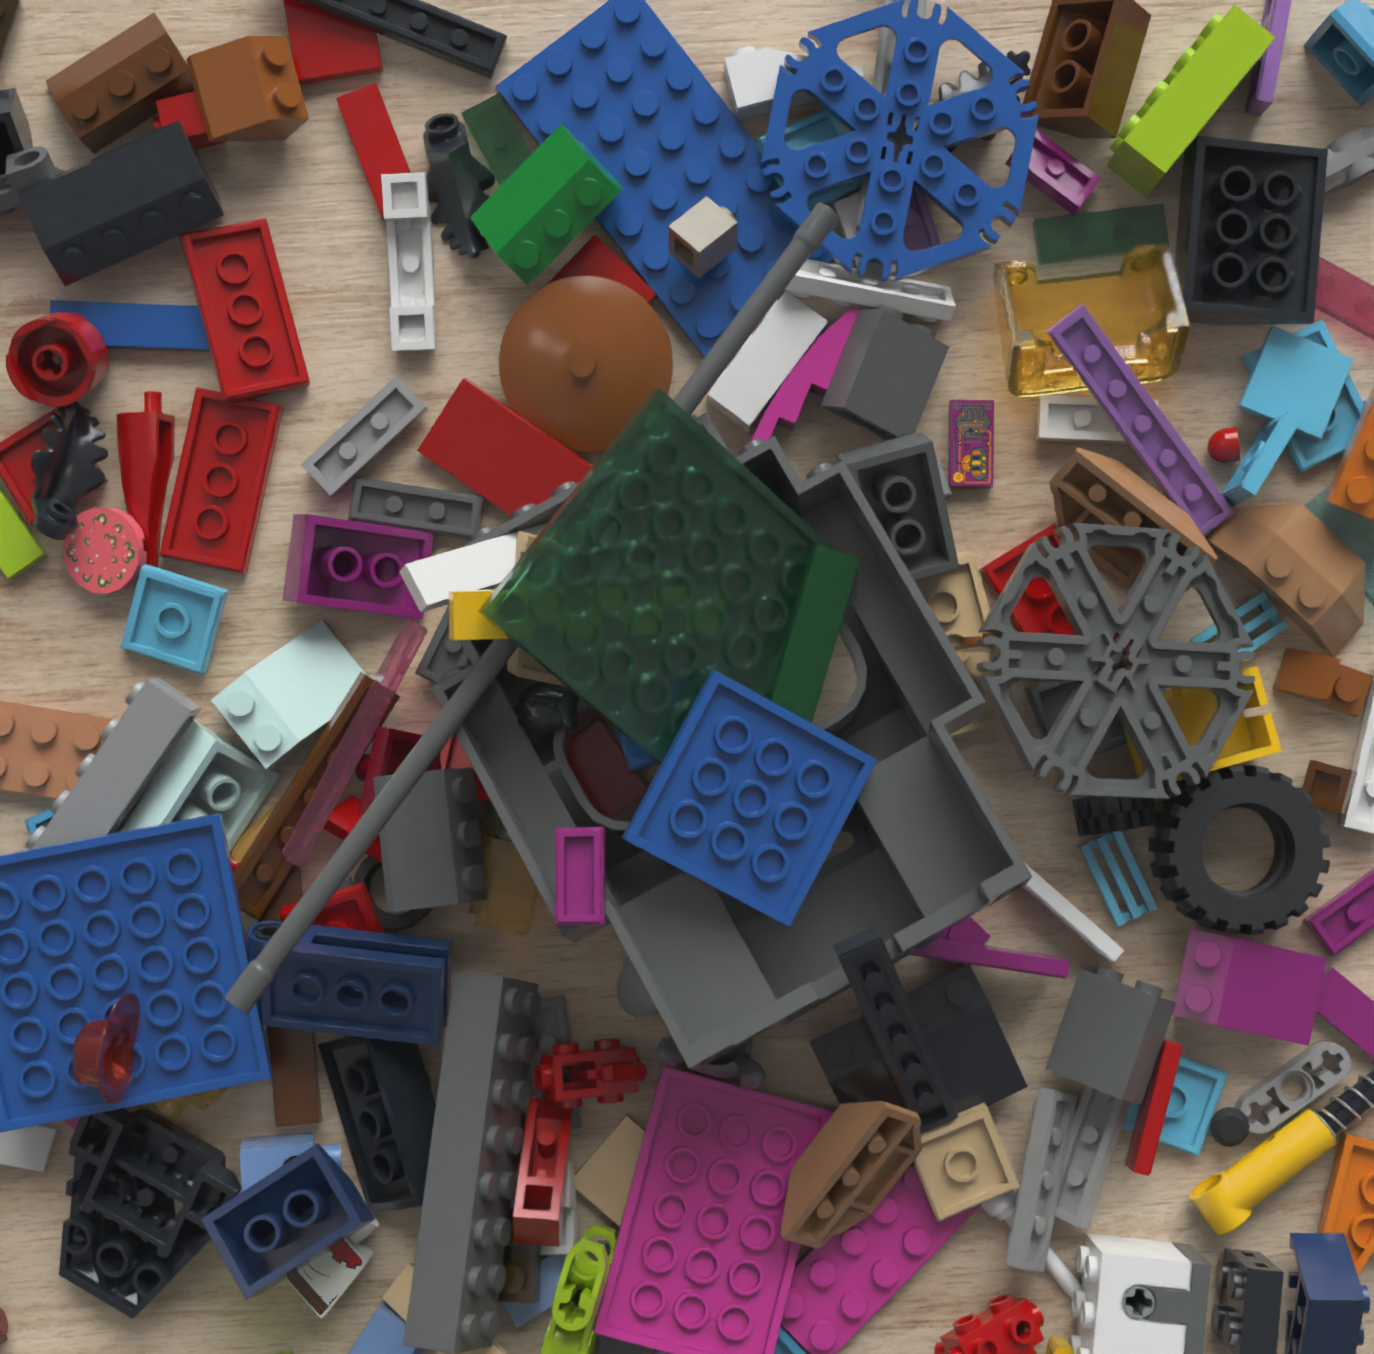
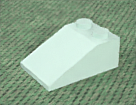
[211,620,368,769]

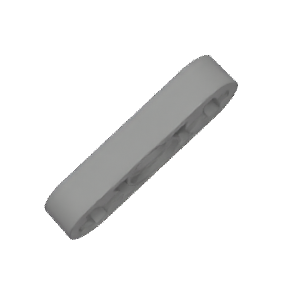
[1234,1040,1351,1134]

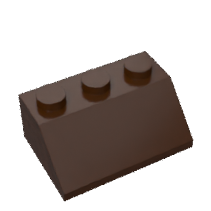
[1020,0,1152,139]
[46,12,195,154]

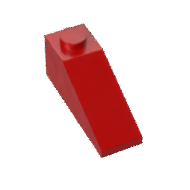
[512,1097,574,1247]

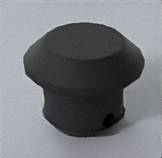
[1210,1107,1250,1147]

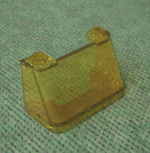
[993,243,1190,397]

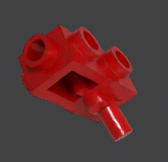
[534,1038,647,1108]
[934,1293,1044,1354]

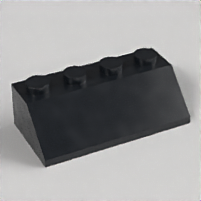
[19,120,224,287]
[318,1035,436,1213]

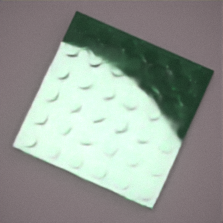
[478,388,859,766]

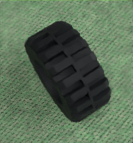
[1148,765,1331,935]

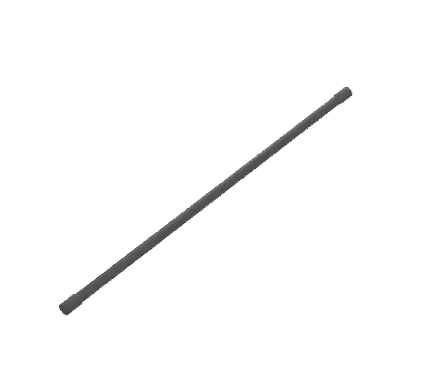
[224,203,839,1014]

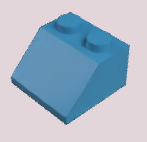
[1304,0,1374,107]

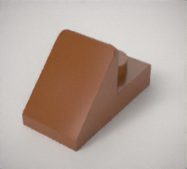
[1272,648,1373,717]

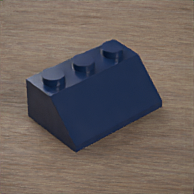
[201,1144,375,1299]

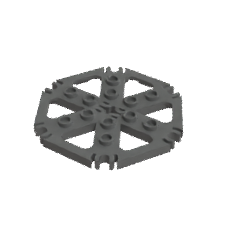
[977,523,1255,800]

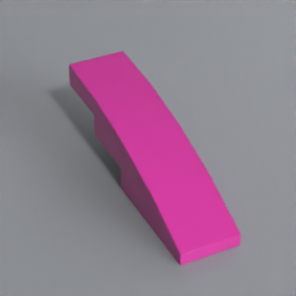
[751,306,859,441]

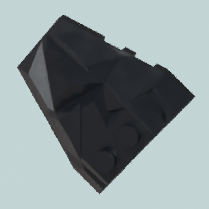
[59,1108,242,1319]

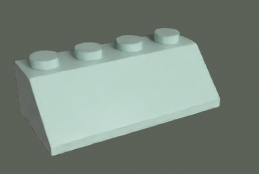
[120,721,281,853]

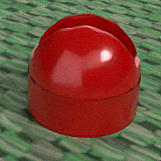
[1207,427,1240,463]

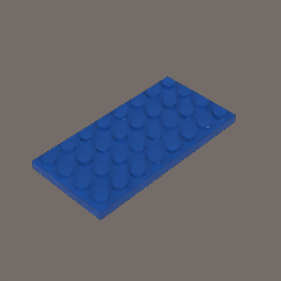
[495,0,835,359]

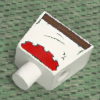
[285,1213,379,1319]

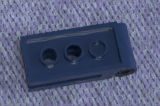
[247,920,452,1046]

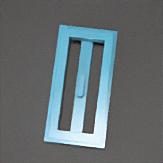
[1189,591,1288,652]
[1078,831,1158,927]

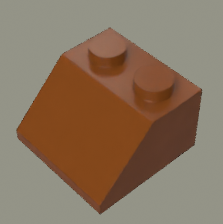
[186,36,309,142]

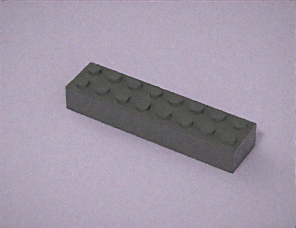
[403,972,541,1354]

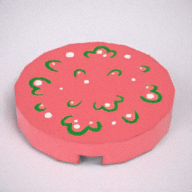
[63,507,147,594]

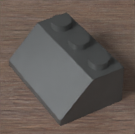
[373,767,488,912]

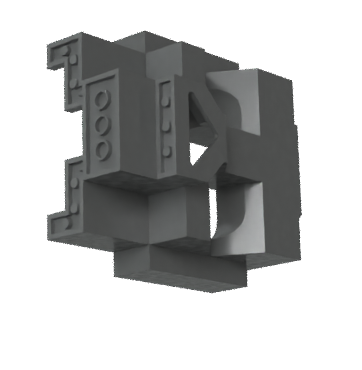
[431,412,1032,1069]

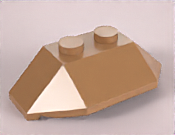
[1049,448,1218,591]
[1205,503,1366,657]
[780,1101,921,1249]

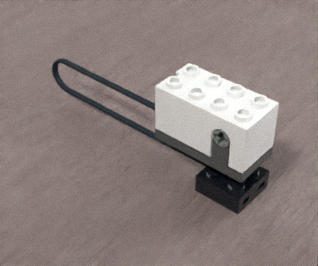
[1068,1233,1284,1354]

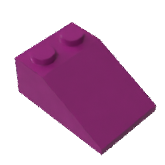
[282,514,434,619]
[1172,927,1327,1045]

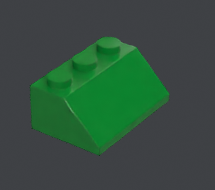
[470,123,623,286]

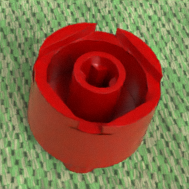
[6,312,109,407]

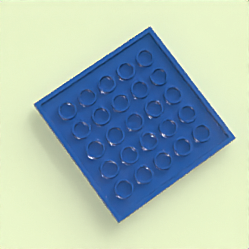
[0,813,273,1133]

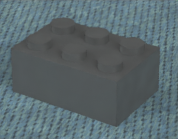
[836,432,960,580]

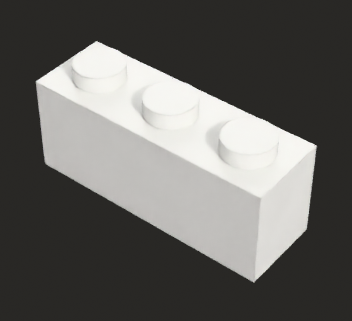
[707,290,828,432]

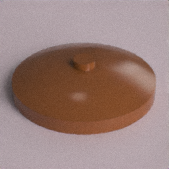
[499,276,673,452]

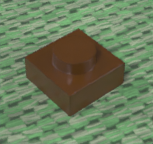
[1302,759,1357,814]

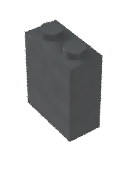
[820,305,949,441]
[1046,966,1176,1104]

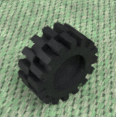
[1072,797,1158,836]

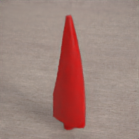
[116,391,175,568]

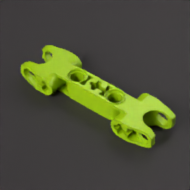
[540,1223,617,1354]

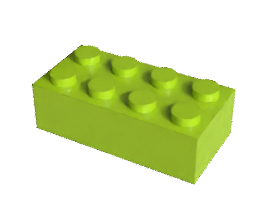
[1106,5,1276,197]

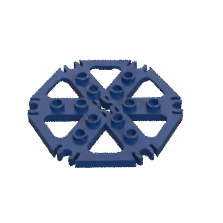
[760,0,1039,282]

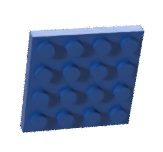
[622,670,877,927]

